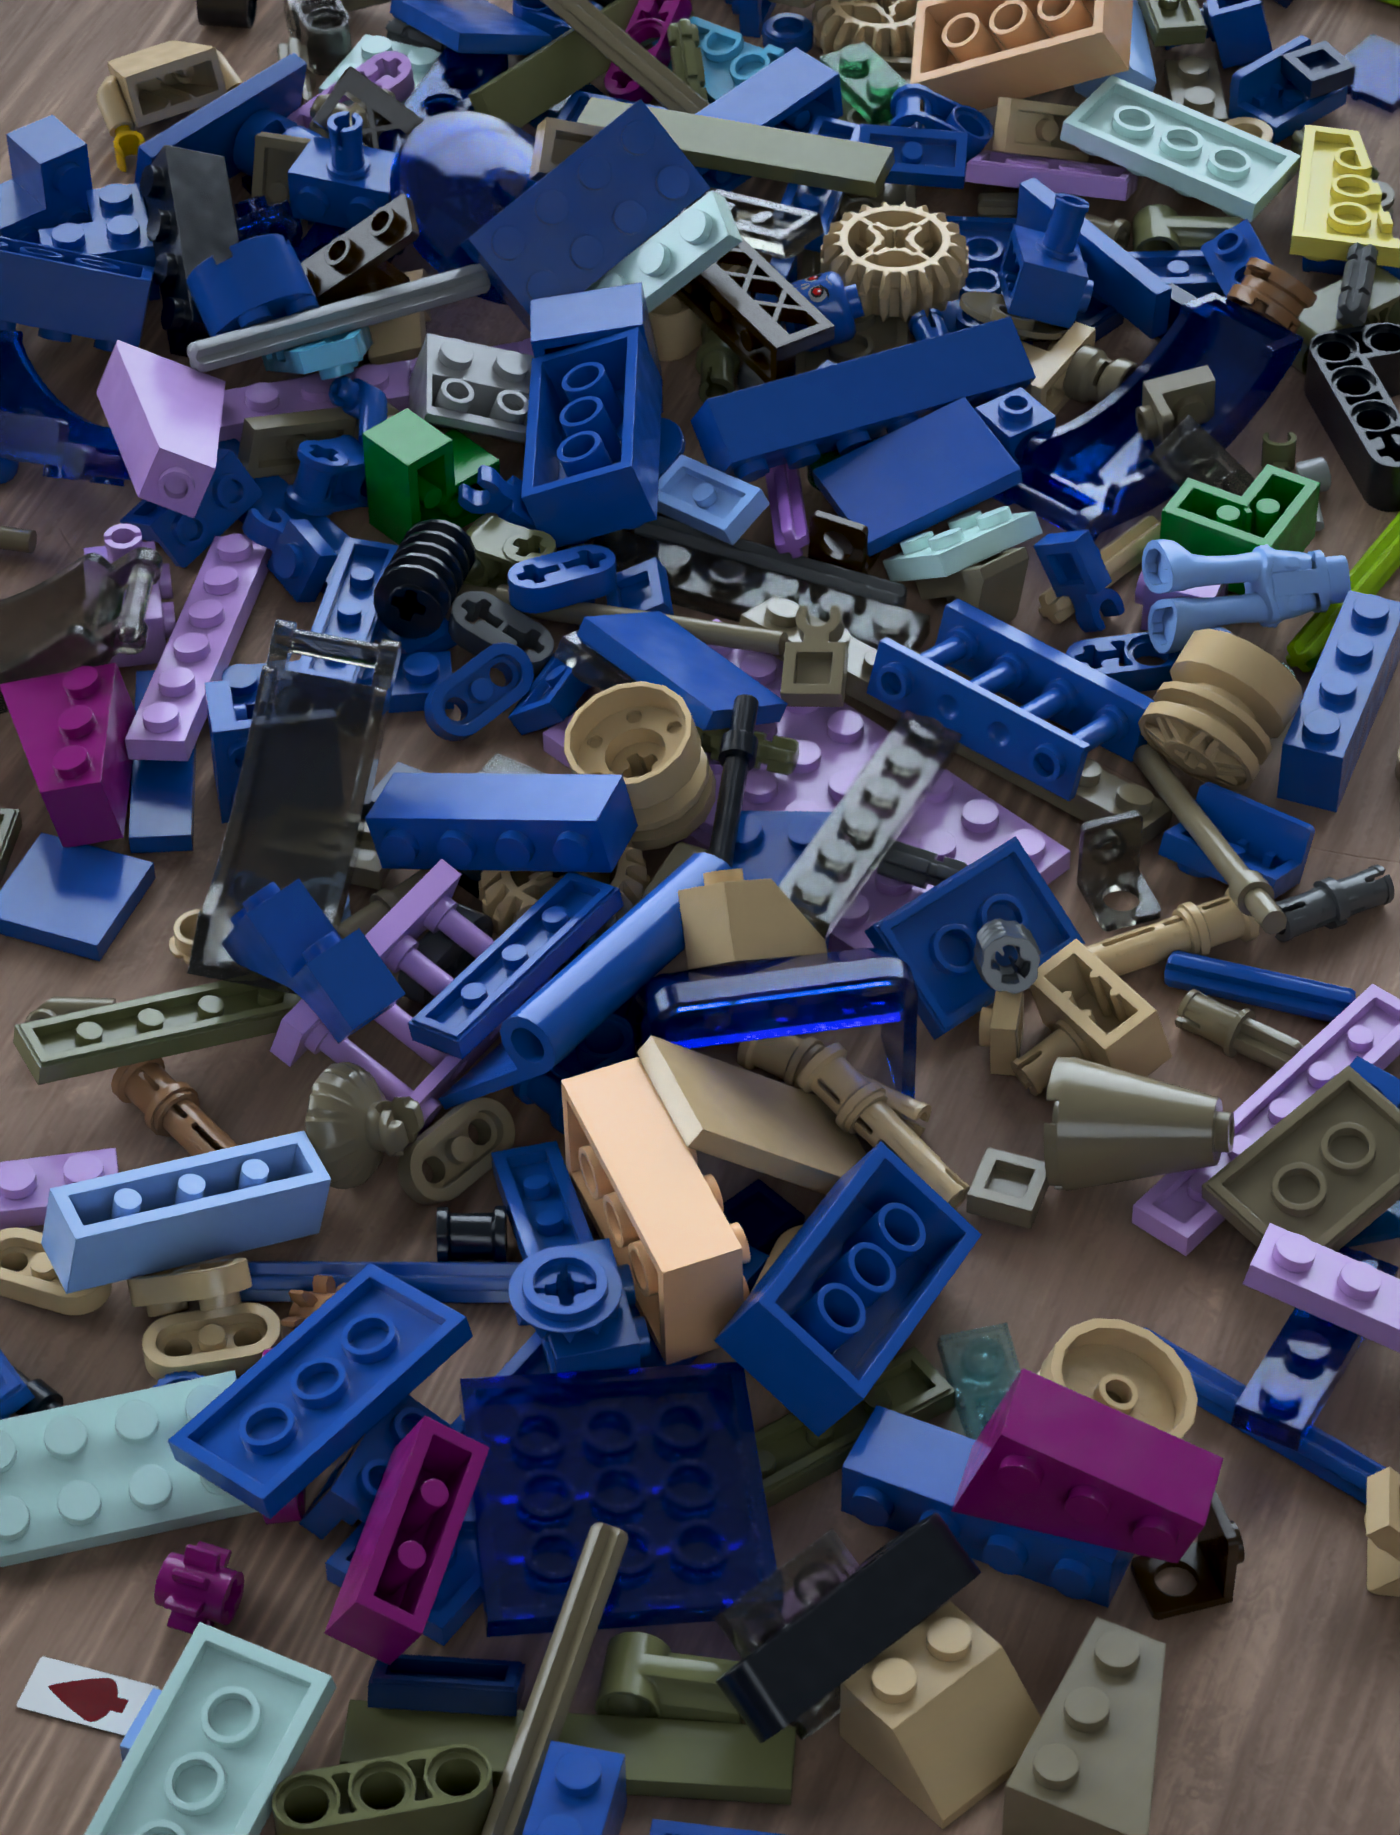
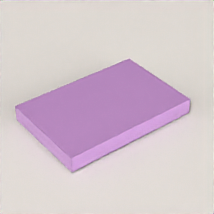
[965,150,1138,201]

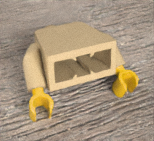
[97,40,243,172]

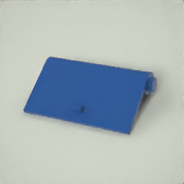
[438,852,732,1110]

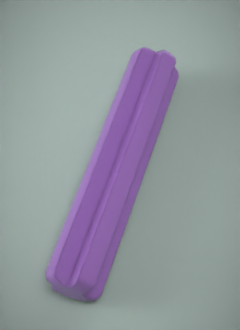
[766,464,810,559]

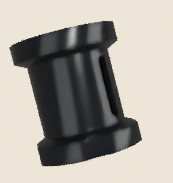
[436,1205,508,1262]

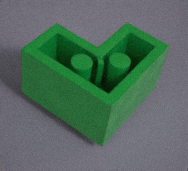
[362,408,500,545]
[1160,464,1320,595]

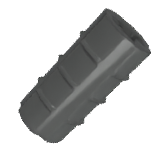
[973,919,1041,994]

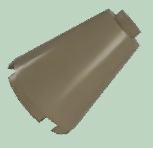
[1043,1056,1235,1191]

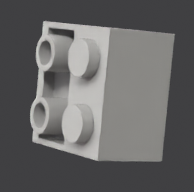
[409,333,534,444]

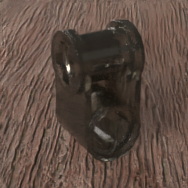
[284,0,352,76]

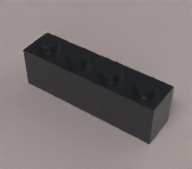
[140,145,239,357]

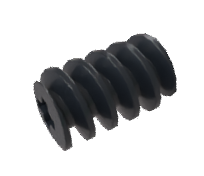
[373,519,476,639]

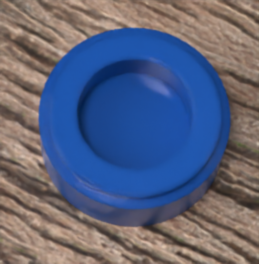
[762,13,813,54]

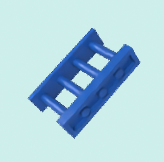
[866,598,1154,801]

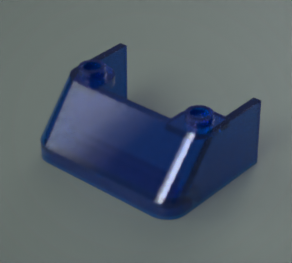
[635,948,918,1099]

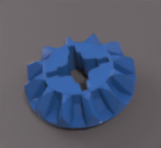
[509,1246,622,1343]

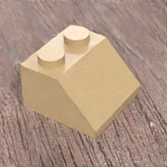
[840,1601,1041,1830]

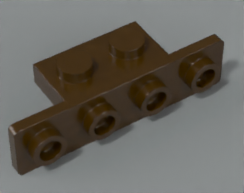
[301,194,419,307]

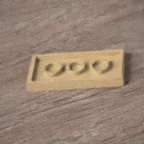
[637,1035,866,1195]

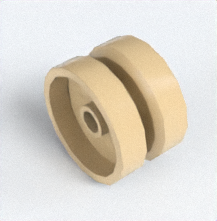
[1037,1318,1198,1439]

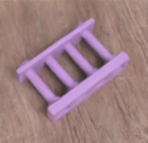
[270,859,553,1136]

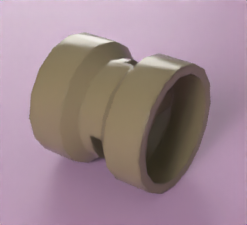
[1064,344,1141,417]

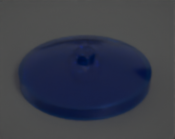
[390,111,538,305]

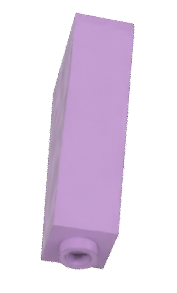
[96,340,226,518]

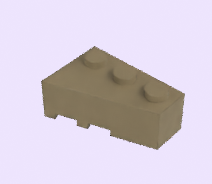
[1002,1617,1166,1835]

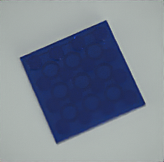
[459,1362,782,1637]

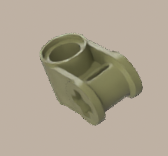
[463,514,556,589]

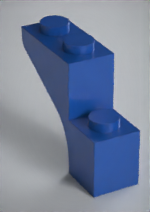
[221,878,406,1044]

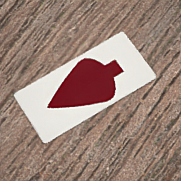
[17,1656,159,1736]

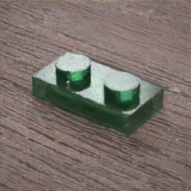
[819,42,908,125]

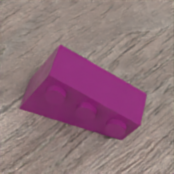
[0,663,136,847]
[951,1368,1224,1564]

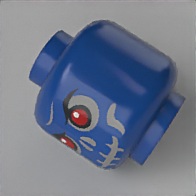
[784,271,865,352]

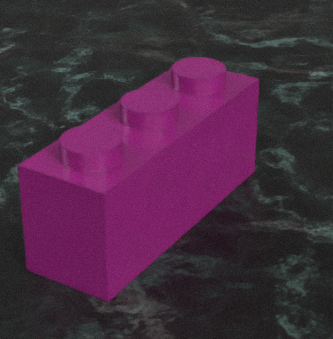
[324,1416,490,1665]

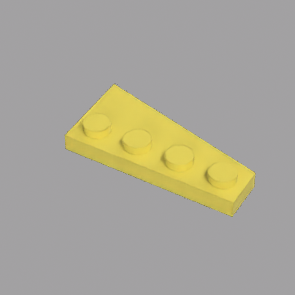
[1289,124,1400,268]

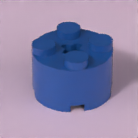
[186,234,319,337]

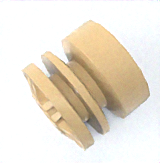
[1138,629,1304,791]
[564,681,716,851]

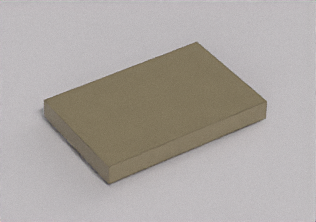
[1202,1065,1400,1252]

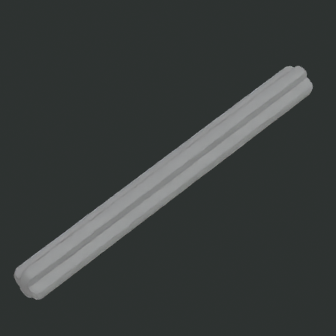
[187,263,491,372]

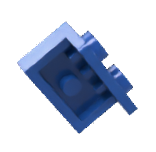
[1228,35,1348,144]
[1158,782,1315,899]

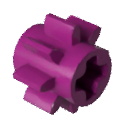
[154,1541,244,1634]

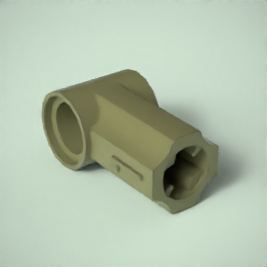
[1132,204,1241,251]
[595,1631,743,1723]

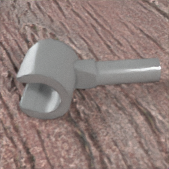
[1295,457,1331,531]

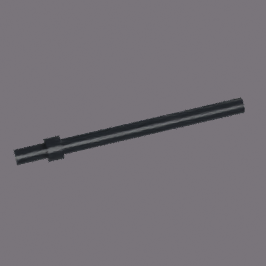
[683,694,759,1014]

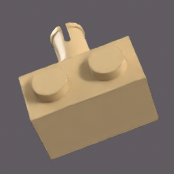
[1010,938,1172,1096]

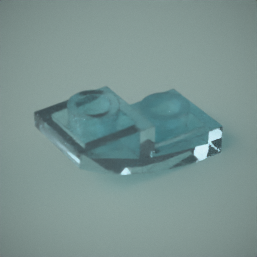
[937,1322,1021,1440]

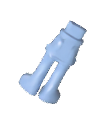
[1142,539,1351,654]

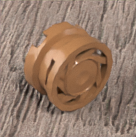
[1227,257,1317,338]

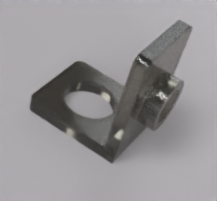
[1077,810,1161,931]

